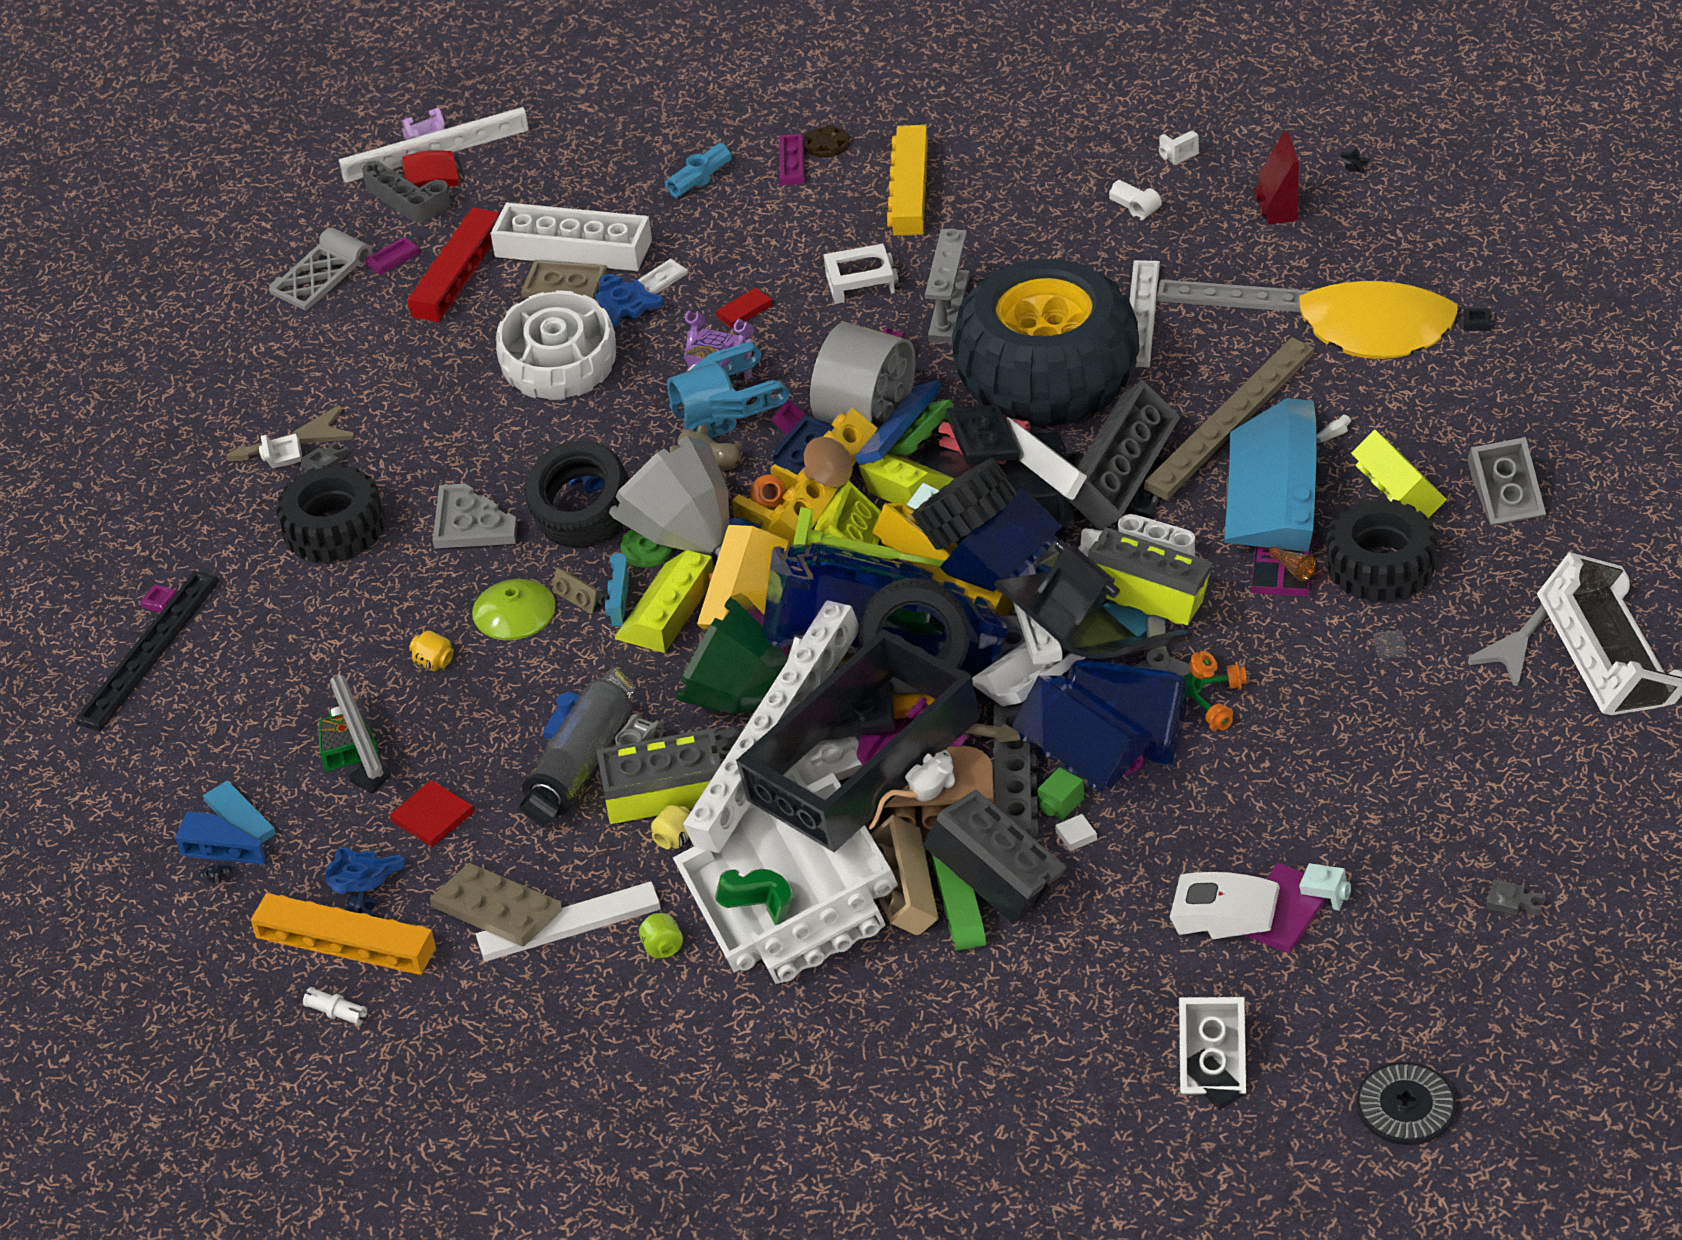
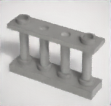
[925,229,970,343]

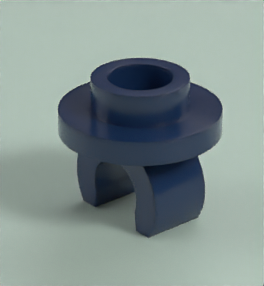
[345,891,377,916]

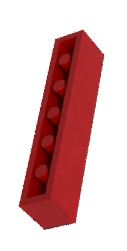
[407,208,500,322]

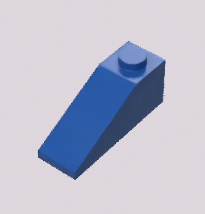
[175,811,266,865]

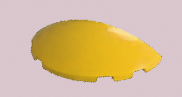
[1299,281,1458,359]

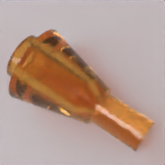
[1269,546,1316,581]

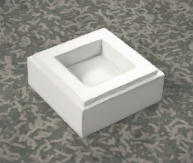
[1056,814,1097,851]

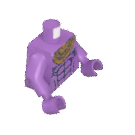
[684,311,754,372]

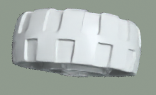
[496,291,616,400]

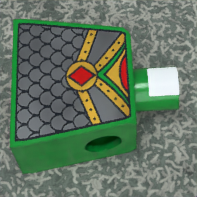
[319,707,379,772]

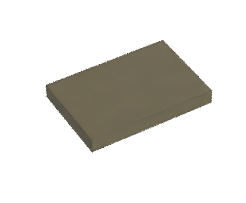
[521,260,608,300]

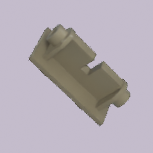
[552,567,607,614]

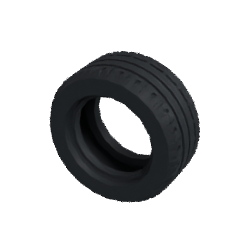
[524,440,630,547]
[859,578,969,670]

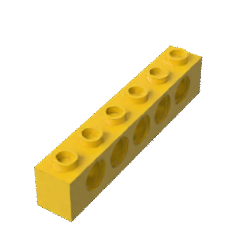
[767,408,878,549]

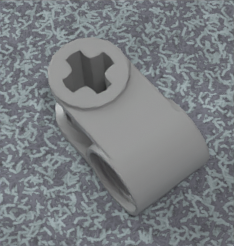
[615,714,664,746]

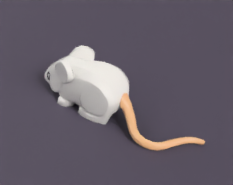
[869,750,955,829]

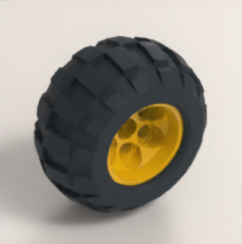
[952,259,1140,426]

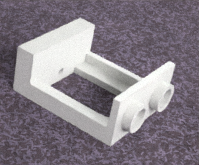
[824,244,898,304]

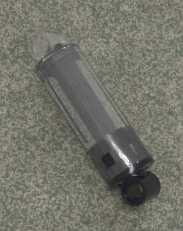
[518,666,637,828]

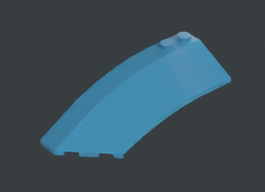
[1224,398,1316,552]

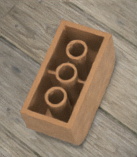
[873,746,995,841]

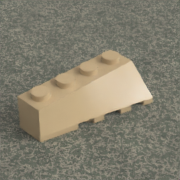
[870,815,938,935]

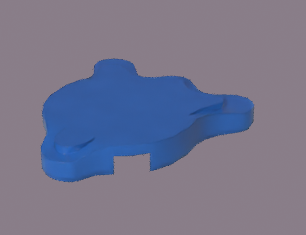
[595,274,663,328]
[325,847,406,894]

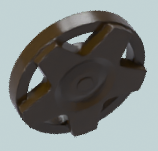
[804,125,850,158]

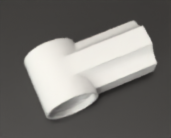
[1109,180,1162,220]

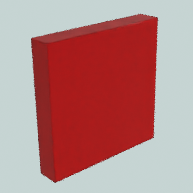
[390,780,474,847]

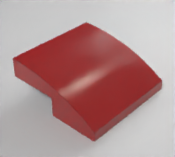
[401,150,459,188]

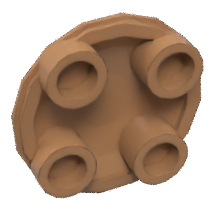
[804,436,852,489]

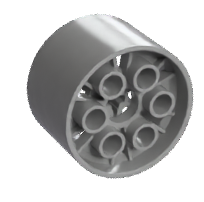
[810,322,916,434]

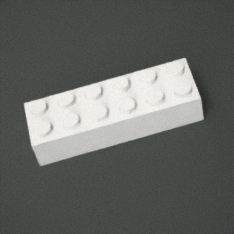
[491,203,652,271]

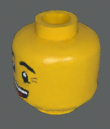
[409,630,454,672]

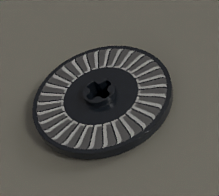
[1356,1062,1456,1145]

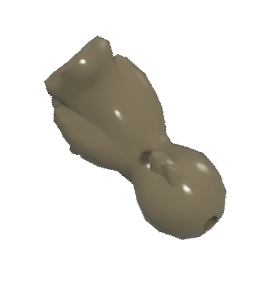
[669,424,742,470]

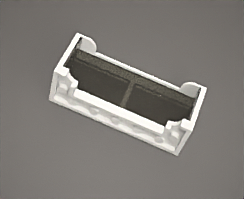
[1537,552,1682,715]

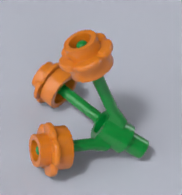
[1170,651,1247,731]

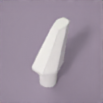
[1316,415,1351,443]

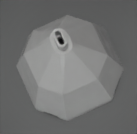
[609,436,729,556]

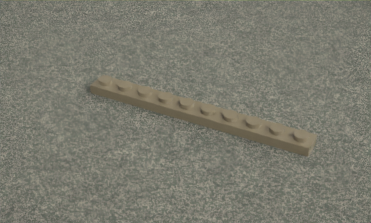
[1144,337,1314,500]

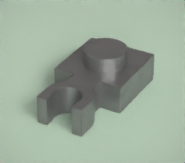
[301,442,348,470]
[1486,879,1545,916]

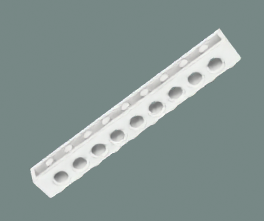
[683,600,860,853]

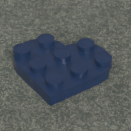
[773,415,858,475]

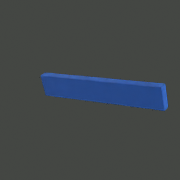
[855,380,942,465]

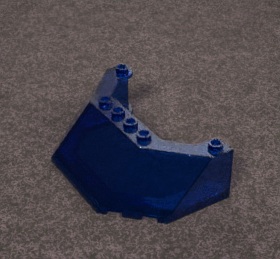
[762,542,1008,693]

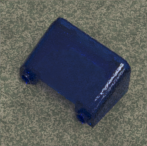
[1056,660,1186,765]

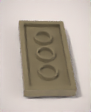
[430,863,562,947]

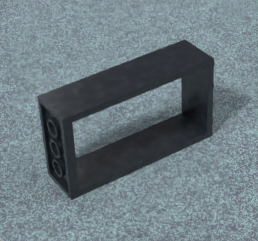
[736,629,980,853]

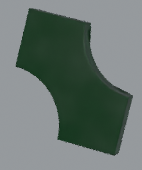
[883,608,945,637]

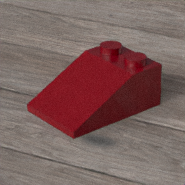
[1254,131,1299,225]

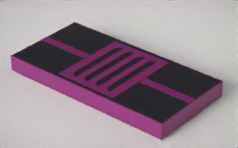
[1251,512,1315,596]

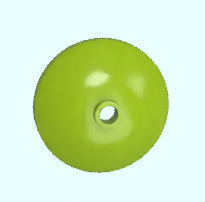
[472,579,556,640]

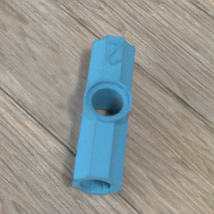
[665,143,732,198]

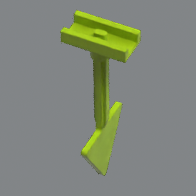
[790,507,961,570]

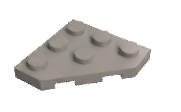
[433,484,517,549]

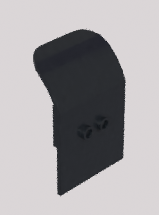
[994,540,1193,659]

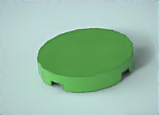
[621,529,675,567]

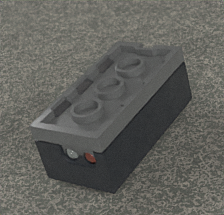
[923,789,1067,924]

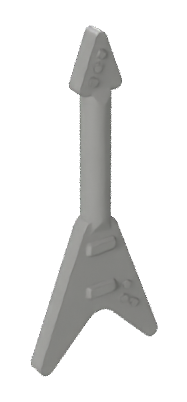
[1468,602,1548,686]

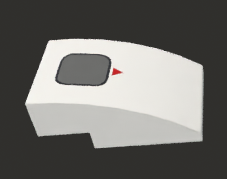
[1170,872,1280,939]

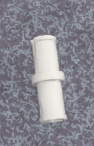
[303,987,367,1026]

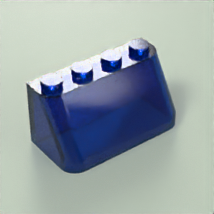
[940,487,1063,592]
[1011,675,1153,792]

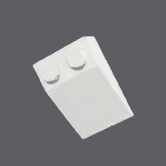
[1179,997,1246,1094]

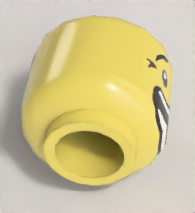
[651,805,691,849]

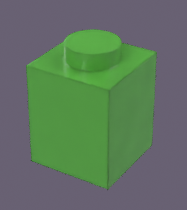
[1038,767,1084,820]

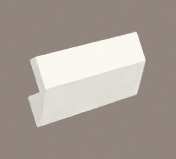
[972,641,1086,707]

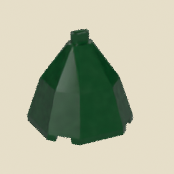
[675,593,790,713]

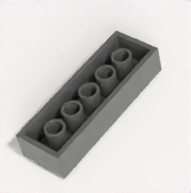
[1062,380,1180,531]

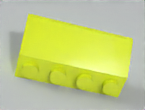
[809,480,881,567]
[615,550,714,653]

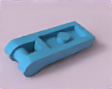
[605,553,629,626]

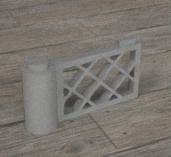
[269,227,373,311]

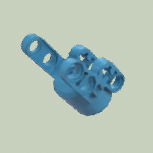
[667,342,790,438]

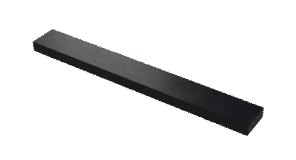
[75,570,219,732]

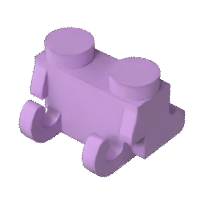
[402,108,445,140]

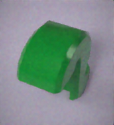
[715,869,793,925]

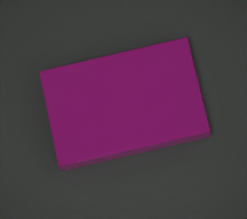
[1244,862,1328,954]

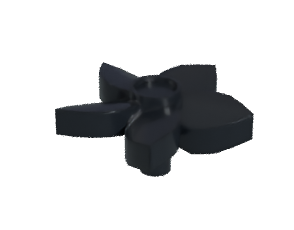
[1340,147,1370,174]

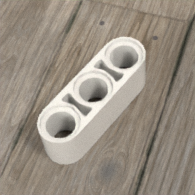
[1118,514,1195,556]

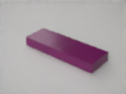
[779,134,805,186]

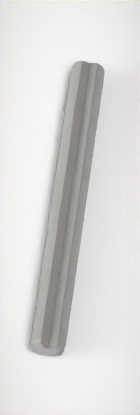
[330,675,383,779]

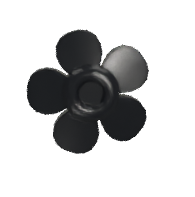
[198,865,233,883]

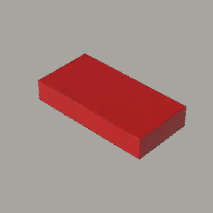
[716,288,772,329]

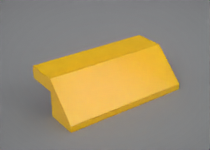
[697,525,791,630]

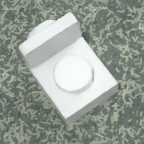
[1159,131,1199,165]

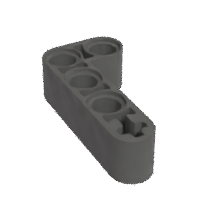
[362,161,451,223]

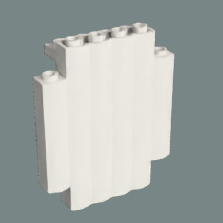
[673,766,898,984]

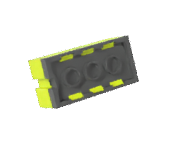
[1087,527,1213,626]
[597,728,721,824]

